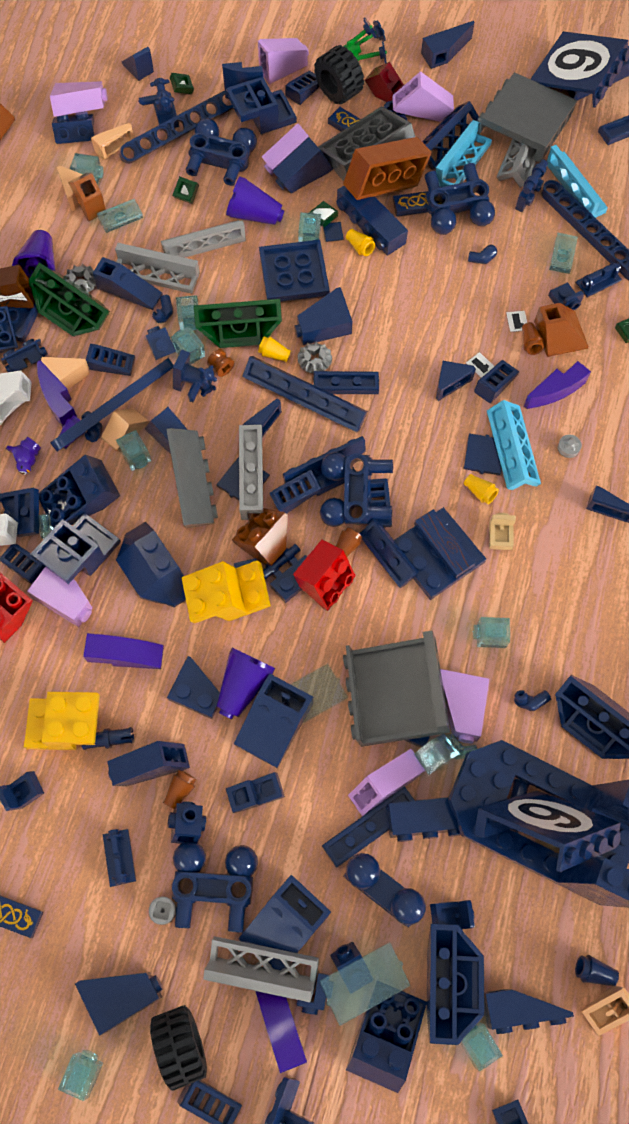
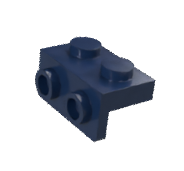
[52,111,95,144]

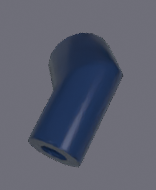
[468,244,498,264]
[152,295,173,323]
[81,411,102,442]
[514,690,552,711]

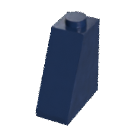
[273,137,333,193]
[294,287,353,345]
[145,407,202,454]
[107,741,190,787]
[75,972,163,1036]

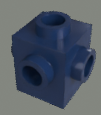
[167,802,206,844]

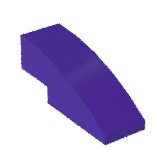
[37,360,78,427]
[524,361,591,409]
[83,633,164,669]
[256,991,307,1073]

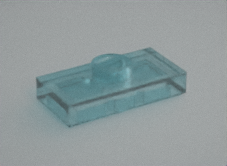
[97,199,143,233]
[549,233,578,274]

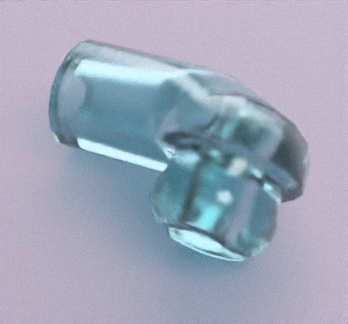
[38,514,54,539]
[442,734,477,759]

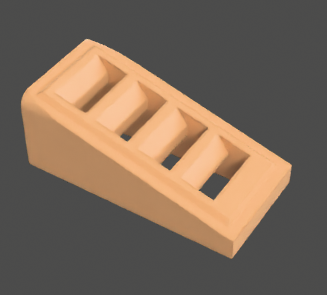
[91,123,134,160]

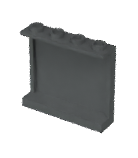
[477,72,577,162]
[343,630,450,747]

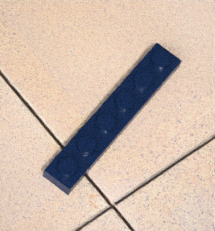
[242,356,368,432]

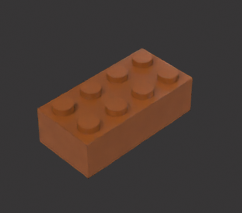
[343,137,432,200]

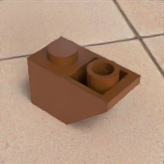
[68,173,106,221]

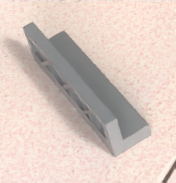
[497,139,537,187]
[161,220,246,258]
[115,243,200,294]
[239,425,263,520]
[203,936,319,1002]

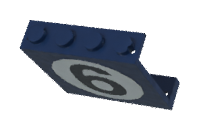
[531,31,629,108]
[474,790,621,872]

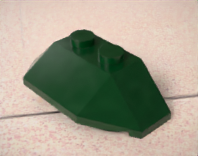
[28,263,110,337]
[193,299,282,348]

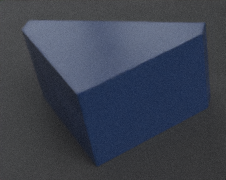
[121,47,154,81]
[436,361,476,401]

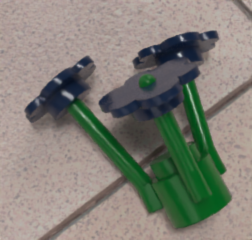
[343,17,387,63]

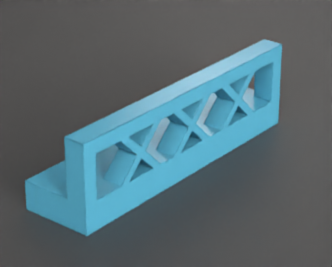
[435,120,492,187]
[547,145,608,218]
[487,400,541,490]

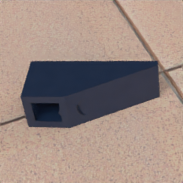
[421,21,475,69]
[93,257,163,310]
[484,989,574,1034]

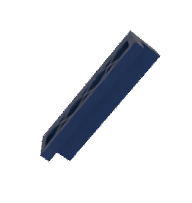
[422,101,479,170]

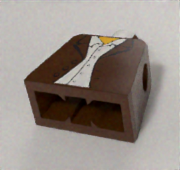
[0,265,35,308]

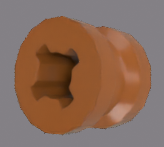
[207,349,235,377]

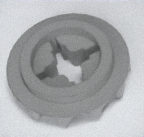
[64,263,96,292]
[298,341,332,373]

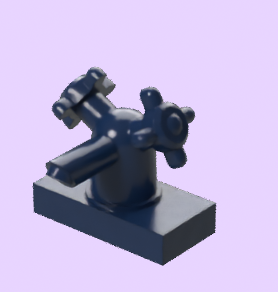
[138,78,179,131]
[173,349,217,403]

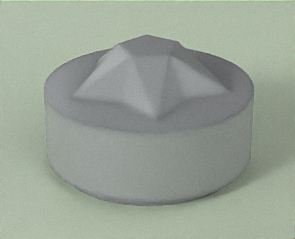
[557,435,582,458]
[149,897,176,925]

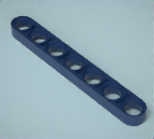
[119,90,233,164]
[541,180,629,280]
[50,357,174,452]

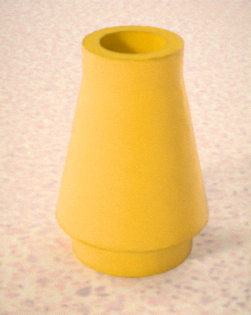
[346,229,375,256]
[258,336,291,362]
[464,474,499,504]

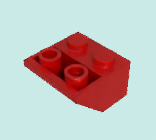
[293,539,356,611]
[0,572,33,643]

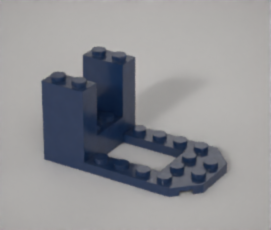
[448,740,629,908]

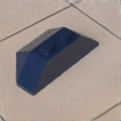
[116,522,186,607]
[555,675,629,759]
[426,924,484,1045]

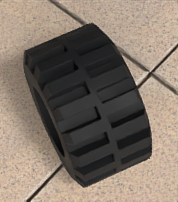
[314,45,364,105]
[150,1005,207,1091]

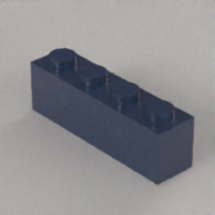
[336,186,408,256]
[386,797,460,842]

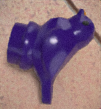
[6,437,41,475]

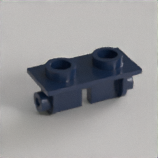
[575,262,622,297]
[1,338,48,372]
[102,829,136,887]

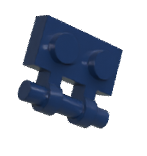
[515,159,548,212]
[263,544,307,603]

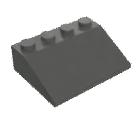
[318,106,415,181]
[166,428,218,528]

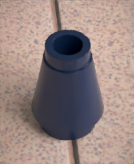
[575,955,619,987]

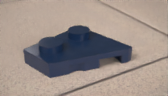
[0,487,39,537]
[167,656,220,719]

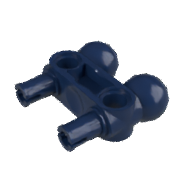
[186,118,257,186]
[424,163,495,235]
[320,452,393,527]
[172,841,258,932]
[343,853,426,928]

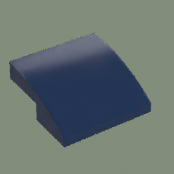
[222,62,263,99]

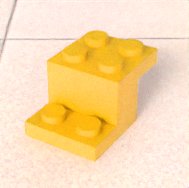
[182,560,271,623]
[24,692,100,750]

